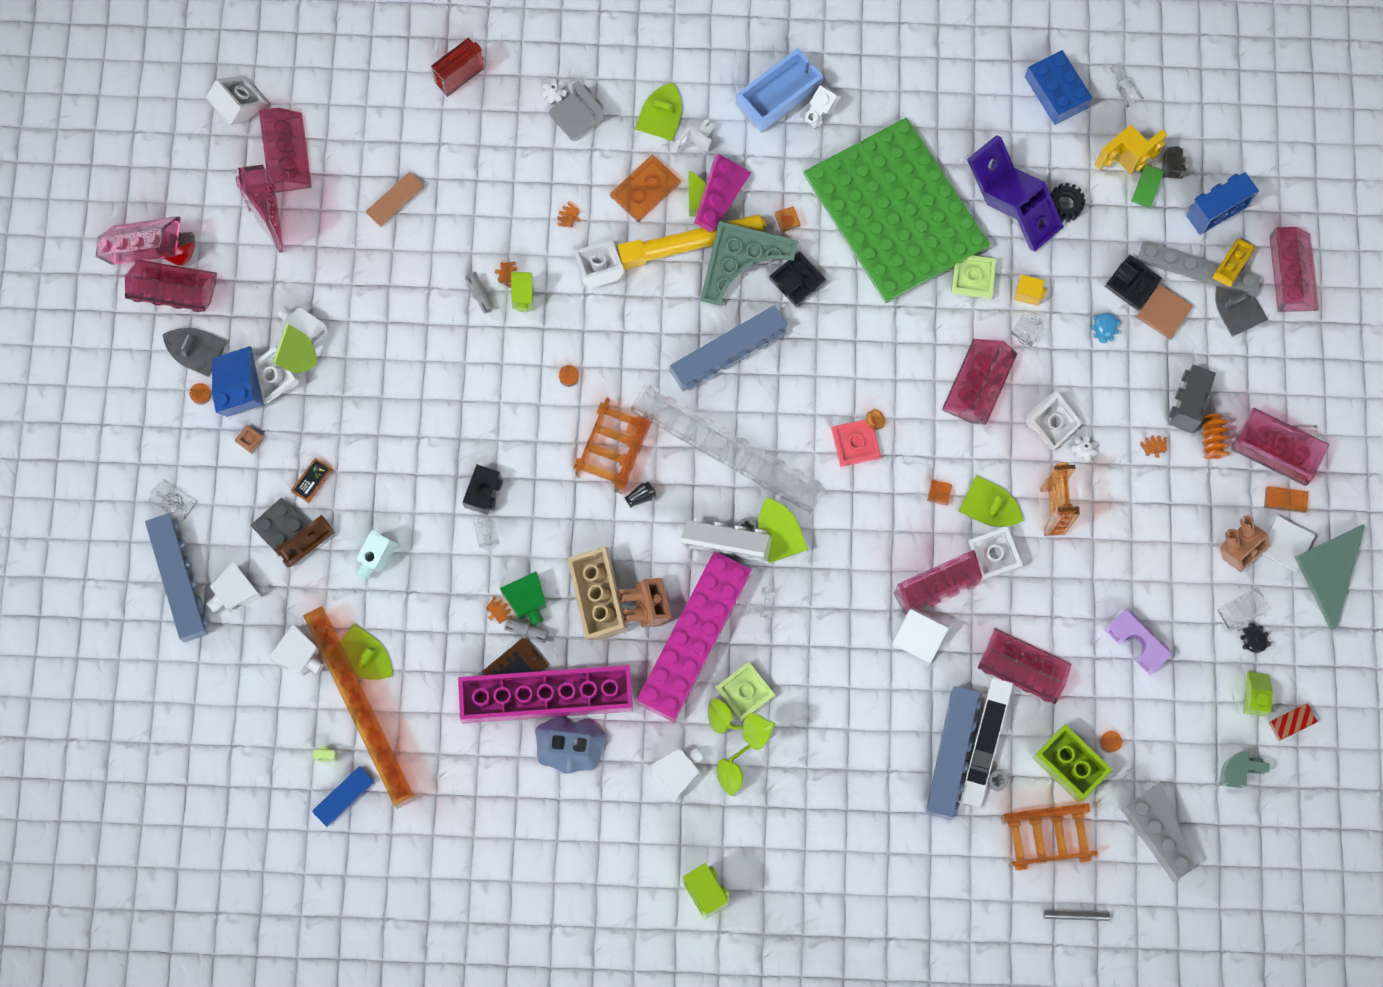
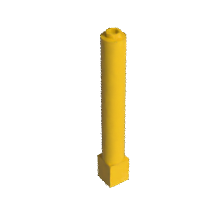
[617,214,766,270]

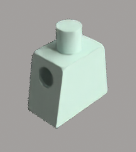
[356,530,398,580]

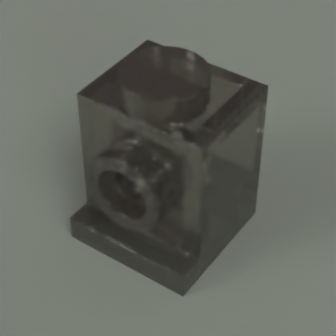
[1162,146,1186,179]

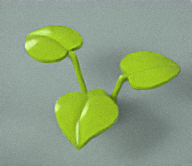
[708,698,775,797]

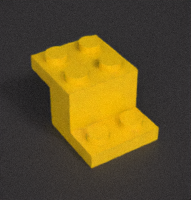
[1095,125,1168,175]

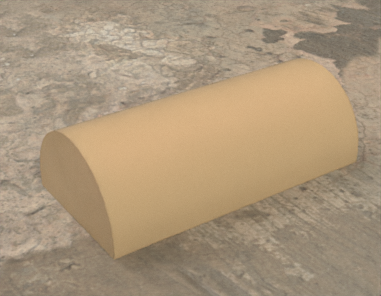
[568,547,627,640]

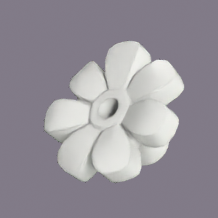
[541,80,567,105]
[1071,436,1097,463]

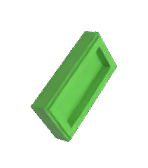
[1131,165,1164,208]

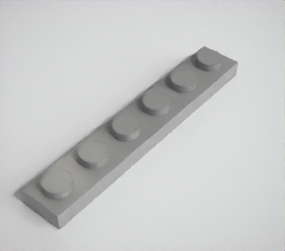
[1137,241,1261,297]

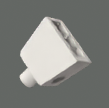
[278,306,328,345]
[206,562,261,613]
[269,625,324,676]
[650,748,703,800]

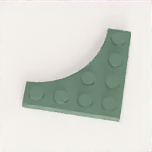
[700,221,798,306]

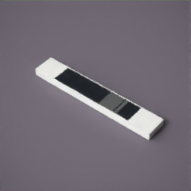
[959,677,1013,808]

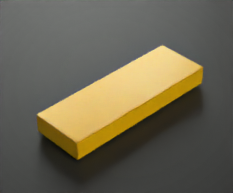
[1212,238,1256,287]

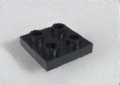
[769,251,826,307]
[1104,254,1162,310]

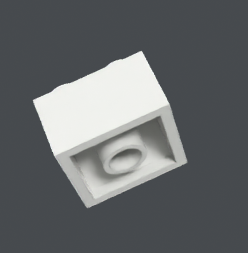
[206,75,268,125]

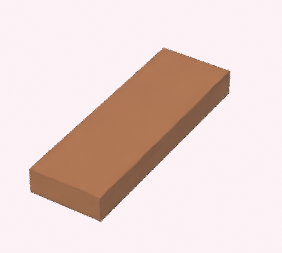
[366,172,424,227]

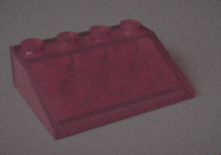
[236,164,283,253]

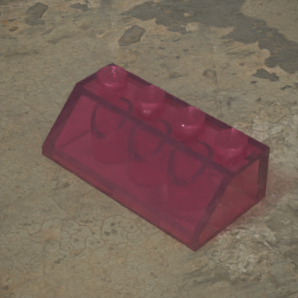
[259,107,312,193]
[95,216,181,265]
[1269,227,1319,312]
[125,260,217,312]
[942,339,1018,425]
[1231,407,1329,486]
[894,550,982,615]
[977,628,1072,704]

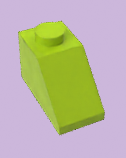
[688,171,706,217]
[511,272,534,312]
[1243,671,1273,717]

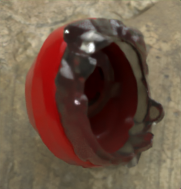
[156,232,196,266]

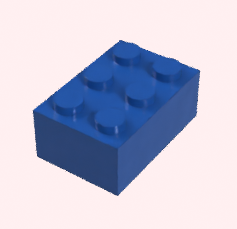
[1025,50,1093,125]
[1186,172,1259,235]

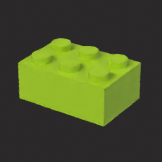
[1032,724,1113,803]
[682,863,730,920]

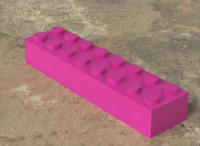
[637,551,752,723]
[458,665,633,724]

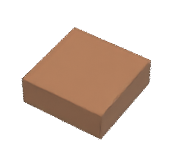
[234,425,264,454]

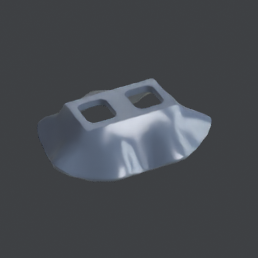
[535,717,606,774]

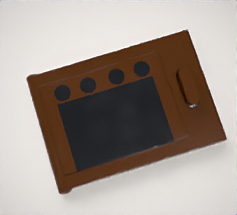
[482,638,548,675]

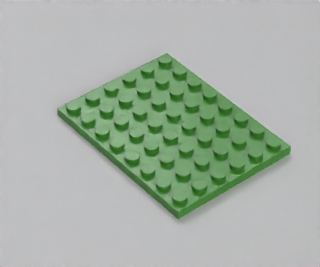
[803,117,990,303]

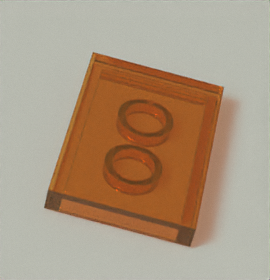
[610,154,681,223]

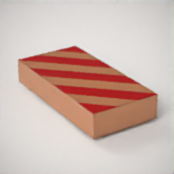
[1269,703,1318,741]

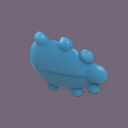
[1091,313,1121,344]

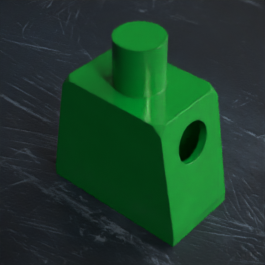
[500,571,547,626]

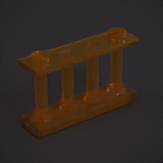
[573,397,653,494]
[1040,462,1080,536]
[1001,803,1098,871]

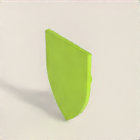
[635,82,682,141]
[273,324,317,373]
[958,475,1024,527]
[758,497,808,563]
[329,624,393,680]

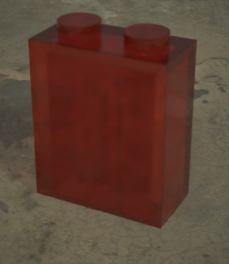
[431,37,484,97]

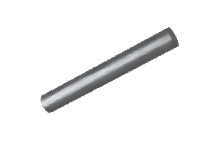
[1043,910,1110,921]

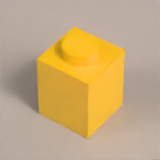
[1014,274,1047,306]

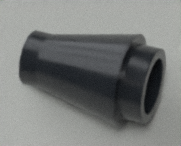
[624,481,657,508]

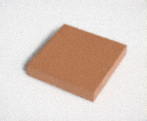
[1136,284,1193,339]

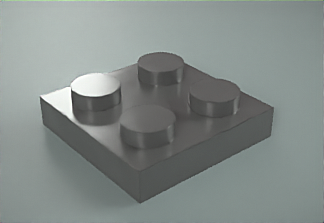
[250,497,308,553]

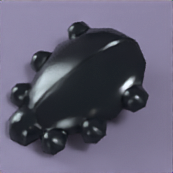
[1240,622,1271,653]

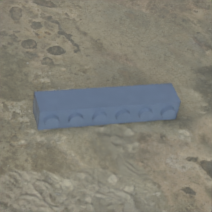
[670,305,788,392]
[145,513,209,643]
[925,686,981,820]

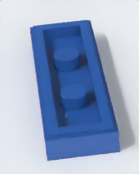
[312,766,375,827]

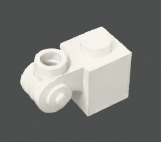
[804,85,841,129]

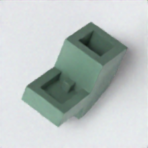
[1220,751,1270,788]

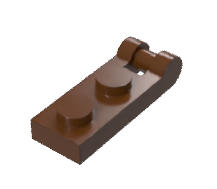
[274,515,335,567]

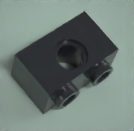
[462,464,503,515]

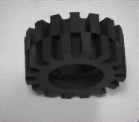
[1050,183,1086,222]

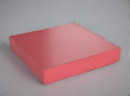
[831,418,881,467]

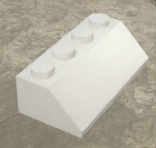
[680,518,772,563]

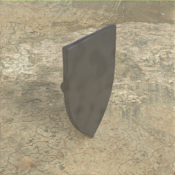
[1215,286,1268,337]
[162,328,227,377]

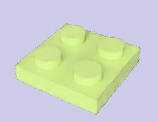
[951,255,996,299]
[715,662,775,722]

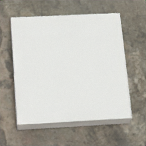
[1262,516,1315,572]
[893,607,949,663]

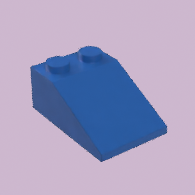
[212,346,264,417]

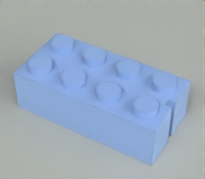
[736,48,824,132]

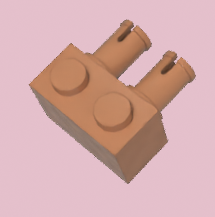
[1220,515,1271,572]
[618,578,672,628]

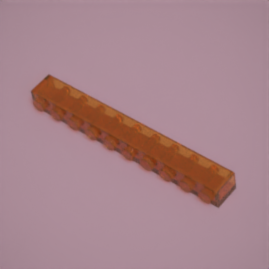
[303,606,417,809]

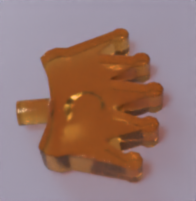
[557,202,580,228]
[495,261,518,288]
[1140,435,1167,458]
[486,597,513,624]

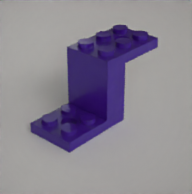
[967,135,1064,252]

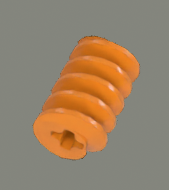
[1201,414,1230,459]

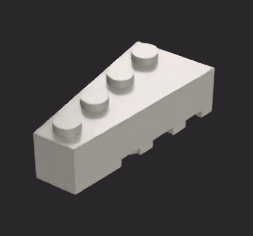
[1121,782,1196,881]

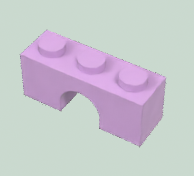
[1105,609,1172,675]

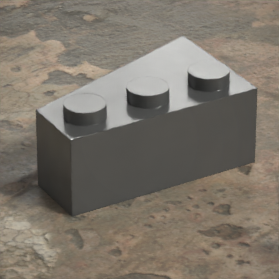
[1168,364,1216,433]

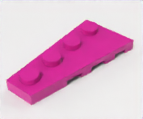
[694,154,751,232]

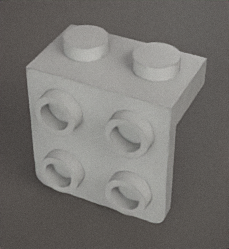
[549,81,604,141]

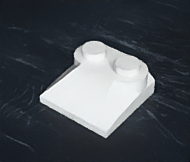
[574,240,624,287]
[255,346,300,404]
[1026,392,1082,451]
[968,526,1023,580]

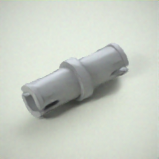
[465,272,495,314]
[504,617,549,643]

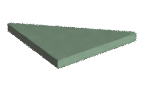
[1295,524,1365,630]

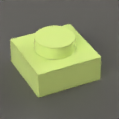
[313,746,338,762]

